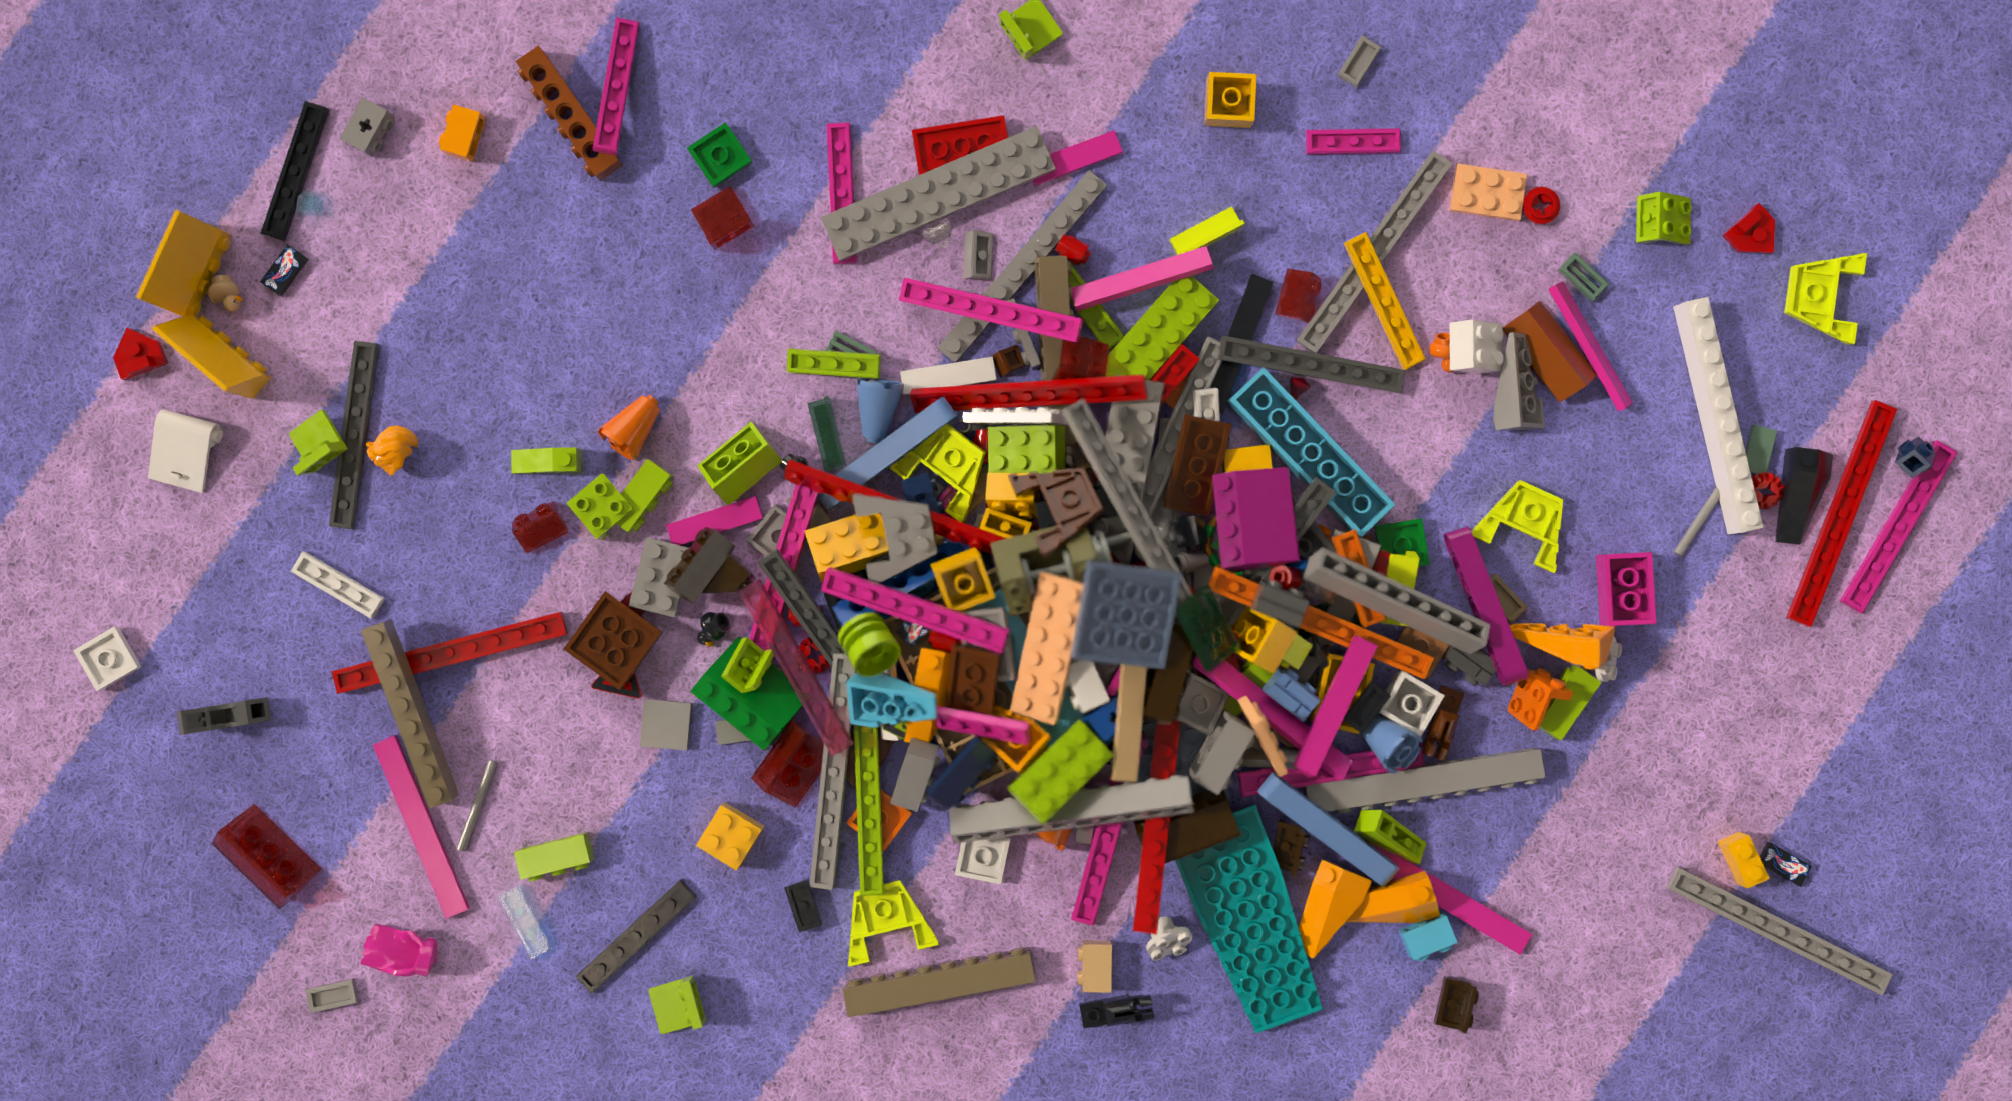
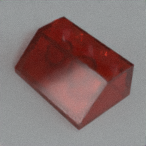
[751,720,824,808]

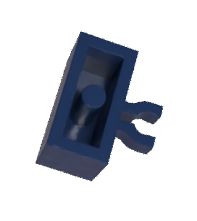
[901,473,945,514]

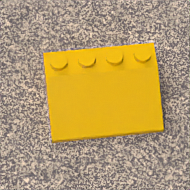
[136,209,231,316]
[152,314,271,399]

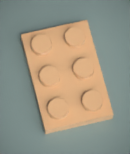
[1449,164,1527,221]
[1238,696,1288,777]

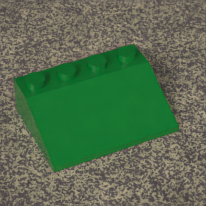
[690,636,812,751]

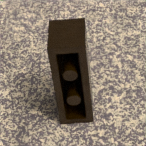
[664,527,735,603]

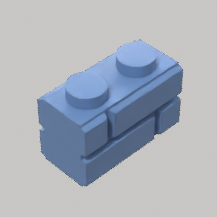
[1262,668,1321,722]

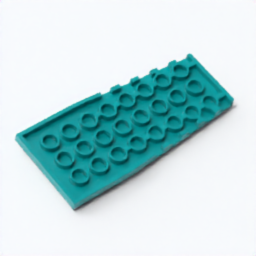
[1175,803,1322,1033]

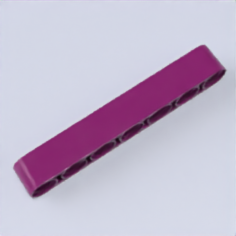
[1444,526,1528,686]

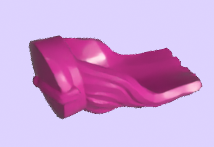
[361,924,438,977]

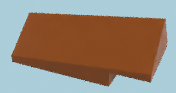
[1502,301,1597,403]

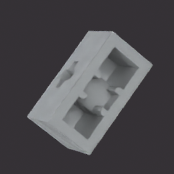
[340,97,394,157]

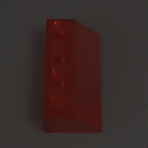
[212,804,321,910]

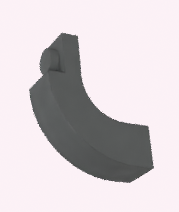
[176,697,271,735]

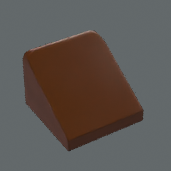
[991,345,1025,377]

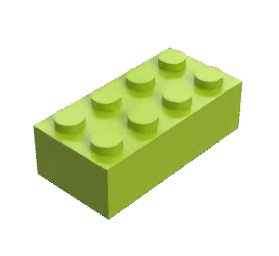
[1007,720,1113,824]

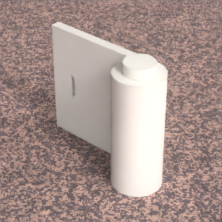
[148,409,223,493]

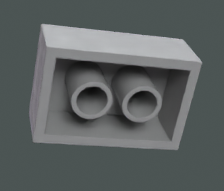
[1188,709,1255,794]

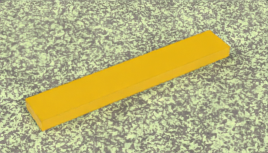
[1343,232,1426,370]

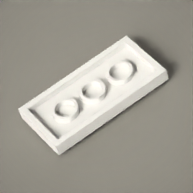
[963,408,1069,425]

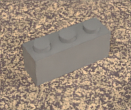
[890,738,941,812]

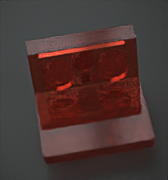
[691,186,755,250]
[1052,336,1109,380]

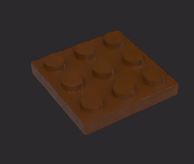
[564,591,663,690]

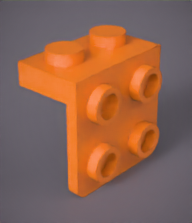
[1508,668,1574,731]

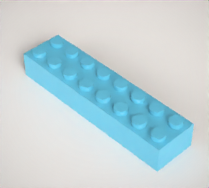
[1227,367,1396,537]

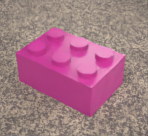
[1596,552,1656,626]

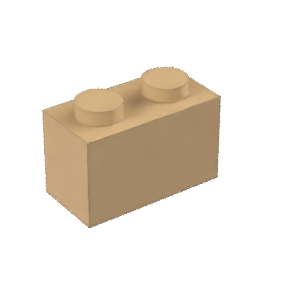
[1077,940,1112,993]

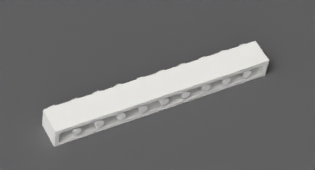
[1673,297,1764,534]

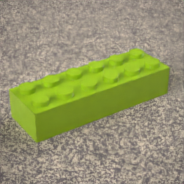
[1089,276,1219,380]

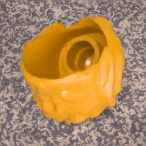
[366,425,418,476]

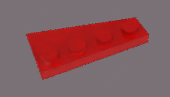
[912,115,1008,175]

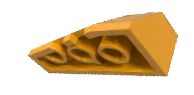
[1510,623,1615,669]
[904,648,951,743]
[977,705,1051,775]
[1299,860,1372,959]
[1347,871,1440,923]

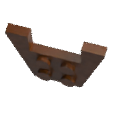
[1008,468,1103,558]

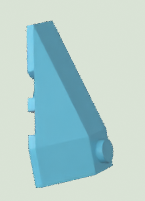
[846,673,937,728]

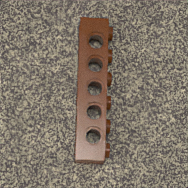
[516,45,623,181]

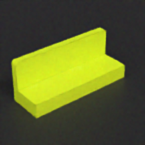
[1169,206,1245,255]
[1381,551,1419,626]

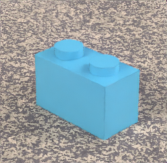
[1398,912,1458,961]

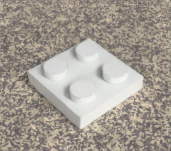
[73,626,142,691]
[955,837,1011,884]

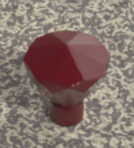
[1290,376,1311,401]

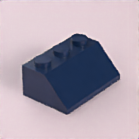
[927,735,998,809]

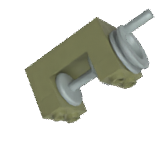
[990,526,1133,616]

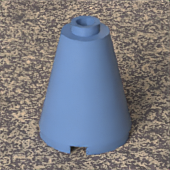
[857,377,904,443]
[1361,714,1423,774]

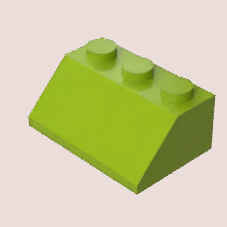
[697,421,782,506]

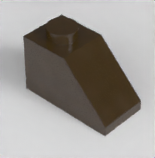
[701,555,753,594]

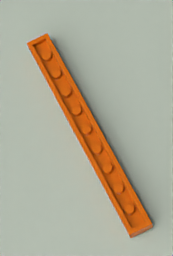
[1206,566,1434,679]

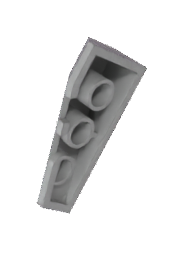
[1493,332,1545,431]

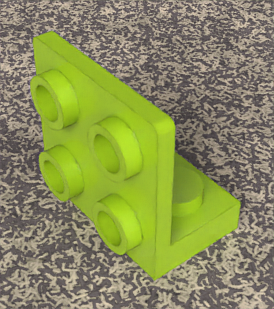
[998,0,1063,61]
[1636,191,1692,245]
[289,410,348,476]
[566,473,633,540]
[648,975,707,1034]

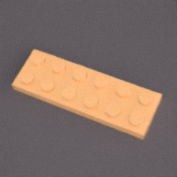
[1010,571,1083,725]

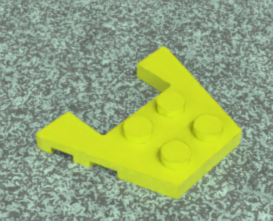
[1784,253,1867,345]
[890,424,986,523]
[1471,480,1563,573]
[848,879,939,967]

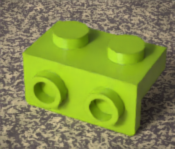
[721,637,775,693]

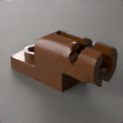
[1422,685,1464,761]

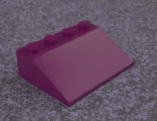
[1212,467,1300,573]

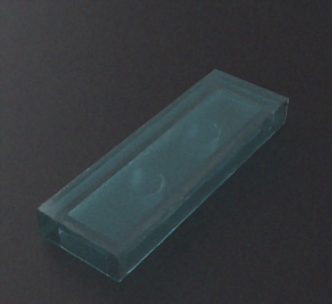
[498,884,553,959]

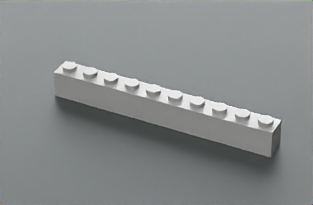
[1303,748,1545,813]
[949,775,1194,843]

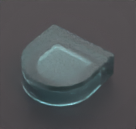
[296,191,323,216]

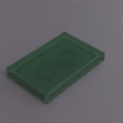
[1175,584,1241,672]

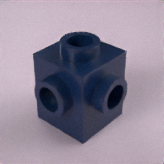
[1895,436,1935,478]

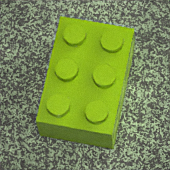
[988,425,1065,474]

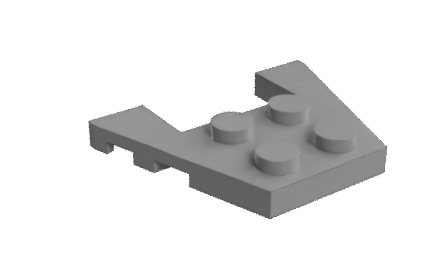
[852,493,937,583]

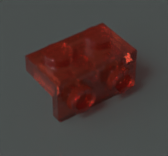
[1275,268,1321,323]
[512,501,569,554]

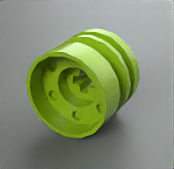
[838,612,901,677]

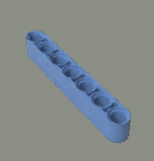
[818,397,958,511]
[1257,772,1400,887]

